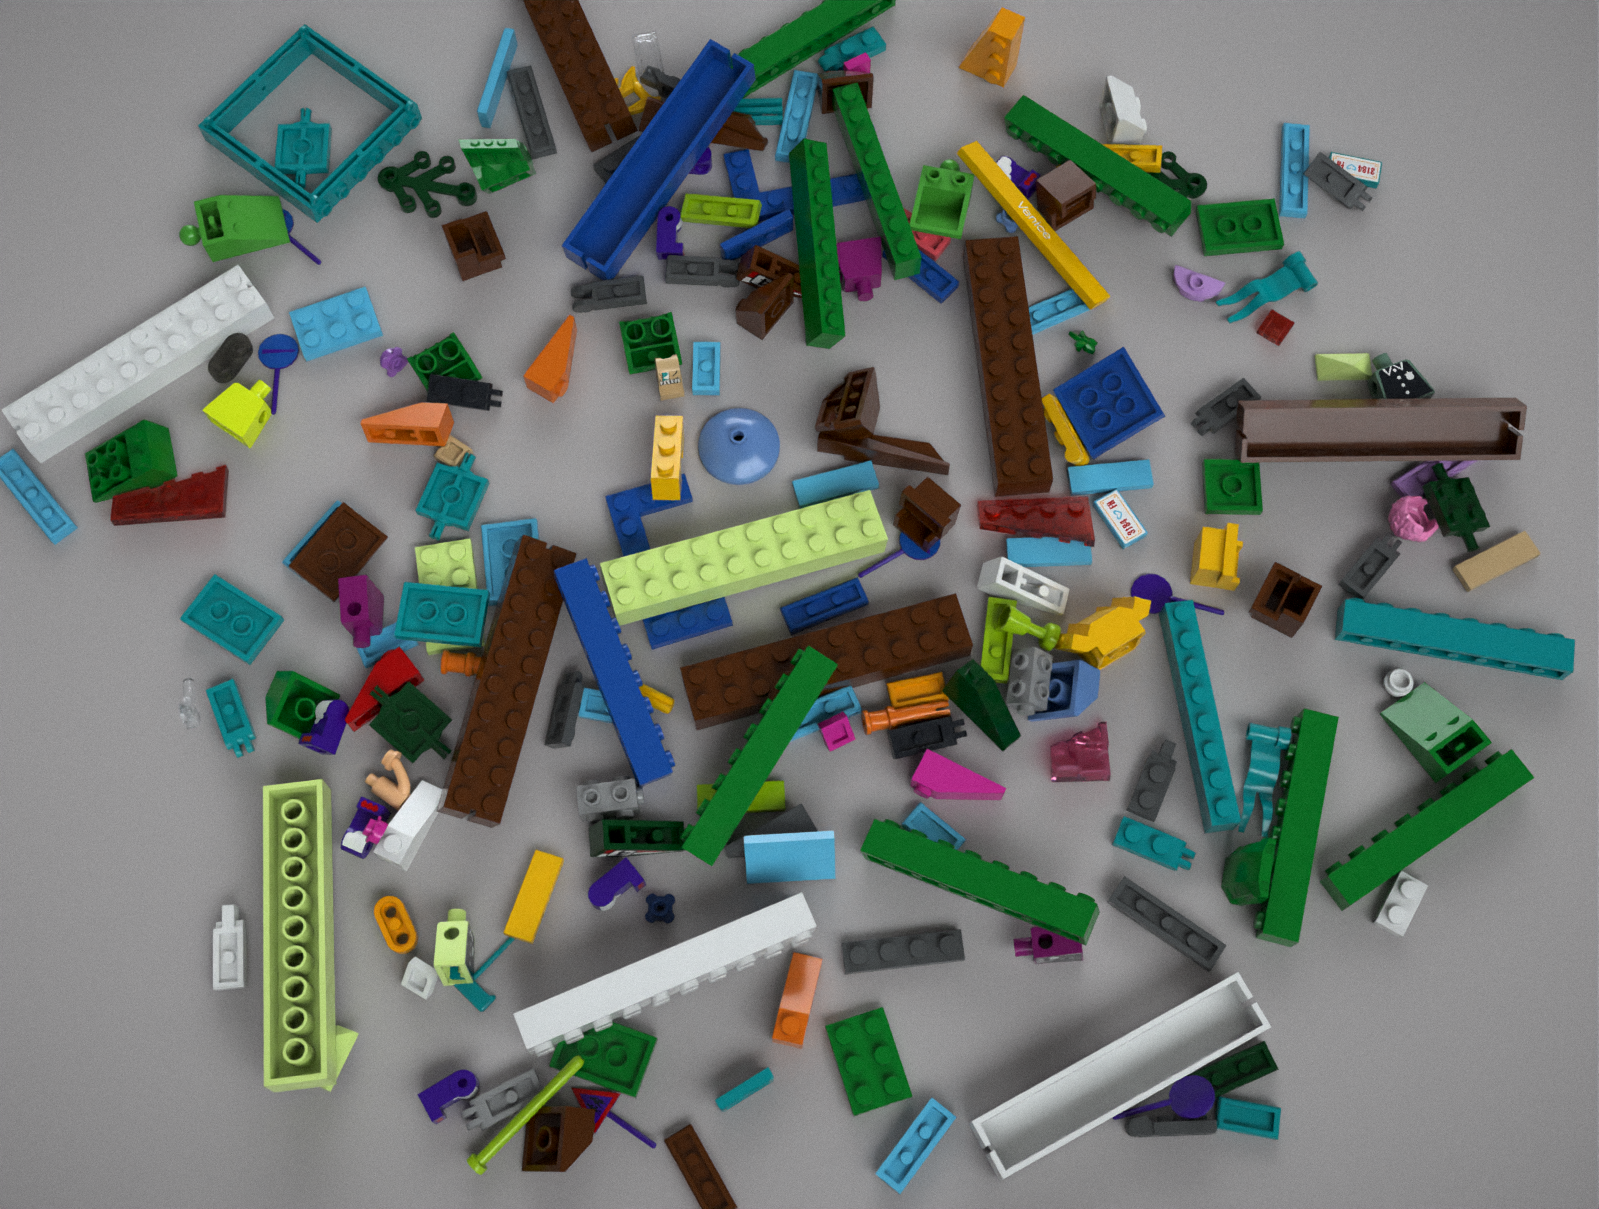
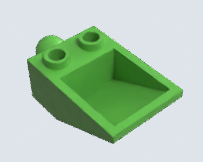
[909,159,974,239]
[179,195,290,262]

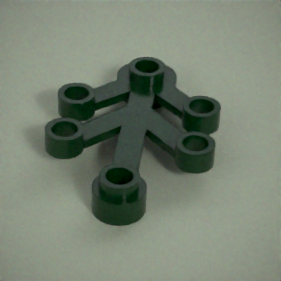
[378,151,477,218]
[1147,151,1207,199]

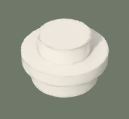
[1383,669,1413,697]

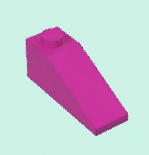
[910,749,1006,800]

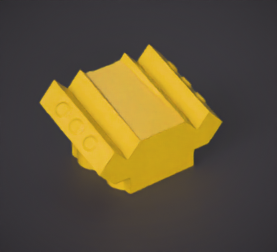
[1053,596,1151,670]

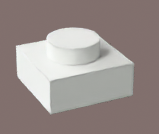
[401,957,439,1000]

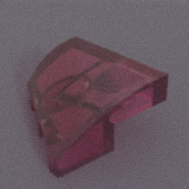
[1050,721,1111,782]

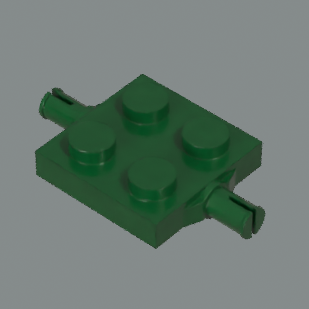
[1422,463,1490,552]
[369,682,452,764]

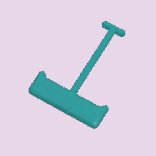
[450,937,515,1012]

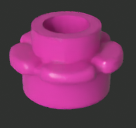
[362,816,388,845]

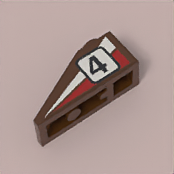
[736,245,802,298]

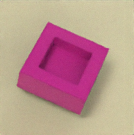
[843,52,871,73]
[817,712,855,752]

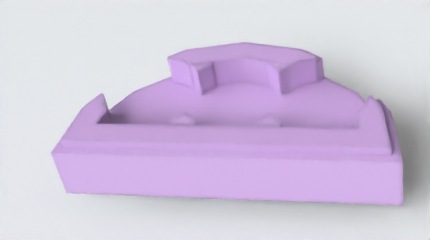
[1172,265,1225,302]

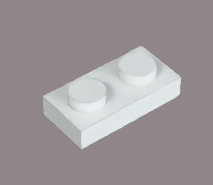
[1373,871,1428,939]

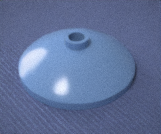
[698,408,780,485]

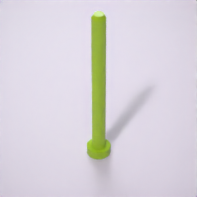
[466,1055,584,1175]

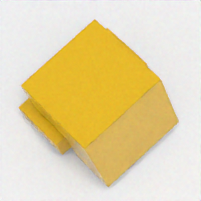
[1190,523,1243,591]

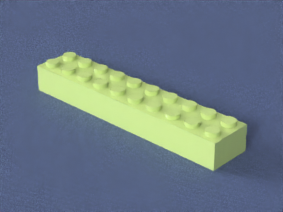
[600,490,888,626]
[263,779,337,1093]

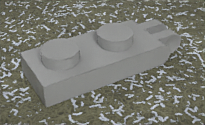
[460,1068,543,1131]

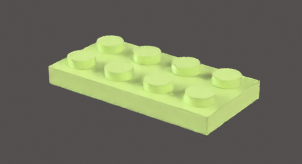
[415,538,485,655]

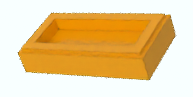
[886,672,949,709]

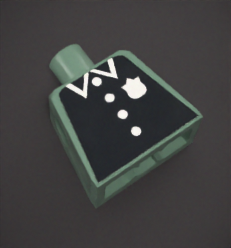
[1367,353,1435,399]

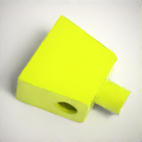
[202,380,271,449]

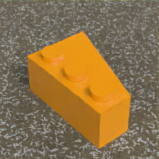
[958,7,1025,88]

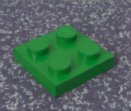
[1202,459,1263,515]

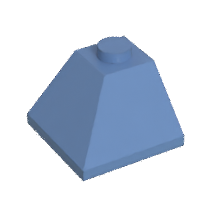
[1028,659,1101,722]

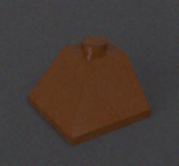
[817,70,874,114]
[735,273,794,340]
[522,1106,595,1172]

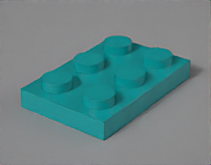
[180,574,285,665]
[394,582,490,647]

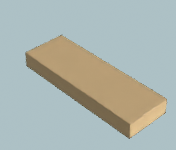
[1452,531,1541,593]

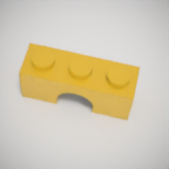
[651,415,684,500]

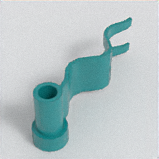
[1216,251,1318,324]
[1238,722,1291,838]

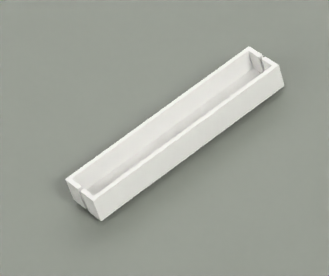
[2,265,274,463]
[513,892,817,1057]
[969,972,1271,1181]

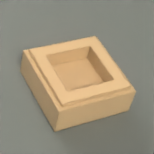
[433,435,473,467]

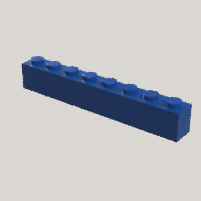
[554,558,675,787]

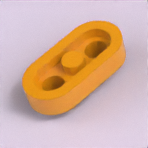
[374,896,418,954]

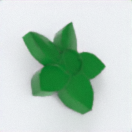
[1068,331,1098,355]

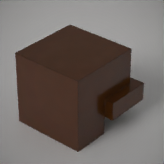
[1036,160,1096,231]
[442,211,506,281]
[893,477,961,552]
[1249,562,1322,638]

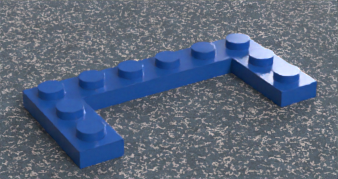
[723,125,876,222]
[605,473,733,650]

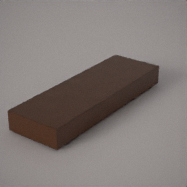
[664,1124,738,1209]

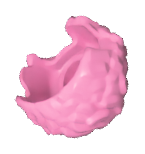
[1388,495,1439,542]

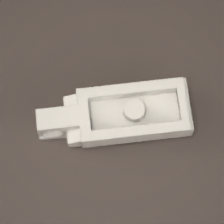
[213,904,247,991]

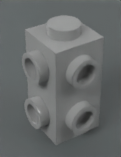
[1006,647,1053,716]
[576,776,644,824]

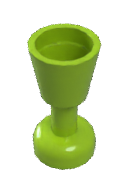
[997,604,1061,651]

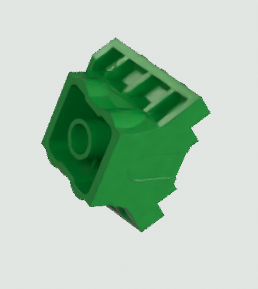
[458,139,536,194]

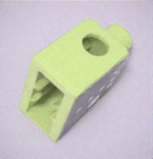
[434,909,475,986]

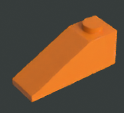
[523,315,577,403]
[360,402,454,446]
[772,952,823,1049]

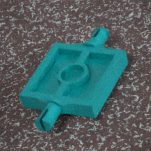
[274,108,332,189]
[415,453,490,540]

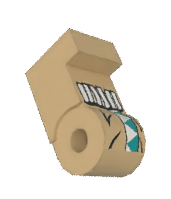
[655,354,685,401]

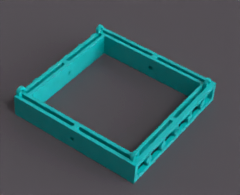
[198,24,422,223]

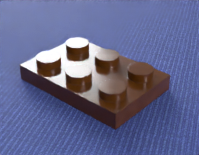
[288,502,388,602]

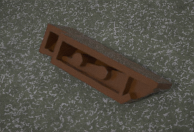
[639,97,768,151]
[817,432,950,475]

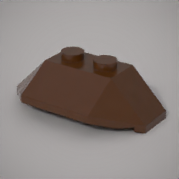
[815,367,880,440]

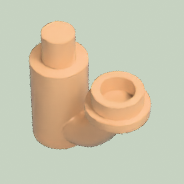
[365,749,411,811]

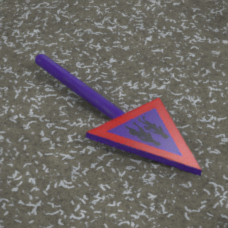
[571,1087,656,1149]

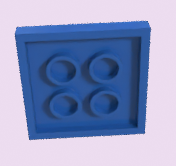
[1053,347,1165,459]

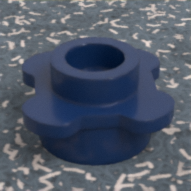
[645,893,675,924]

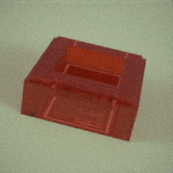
[1256,309,1295,346]

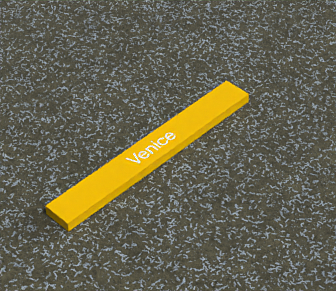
[957,141,1111,310]

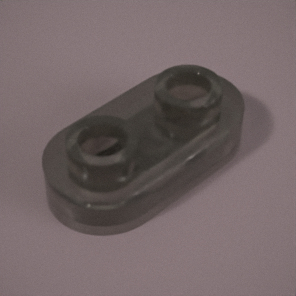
[208,333,253,383]

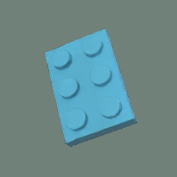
[289,287,383,362]

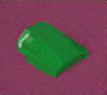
[619,312,682,375]
[407,332,483,393]
[1221,838,1277,906]

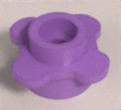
[380,347,408,377]

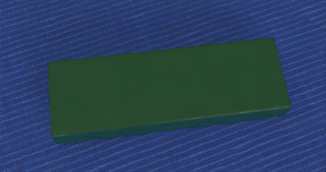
[1187,1041,1279,1098]

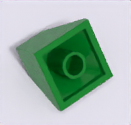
[265,671,340,740]

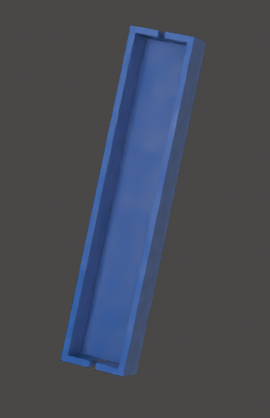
[561,39,756,280]

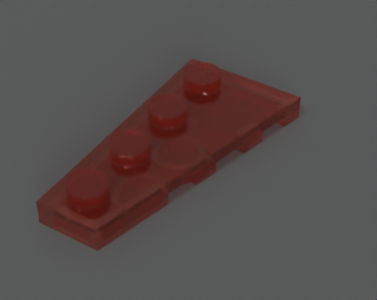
[110,465,229,526]
[977,497,1095,547]

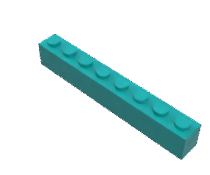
[1335,598,1575,680]
[1159,600,1241,834]

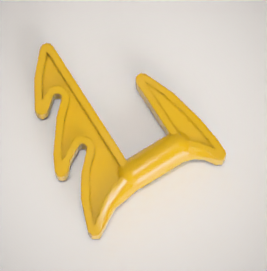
[615,66,661,115]

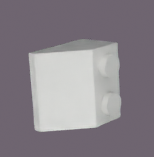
[1099,76,1147,145]

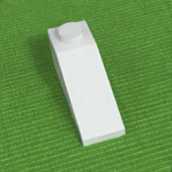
[977,557,1070,615]
[373,780,442,872]

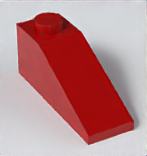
[345,646,424,732]

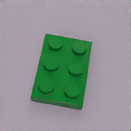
[1195,198,1284,256]
[825,1007,913,1117]
[549,1022,658,1099]

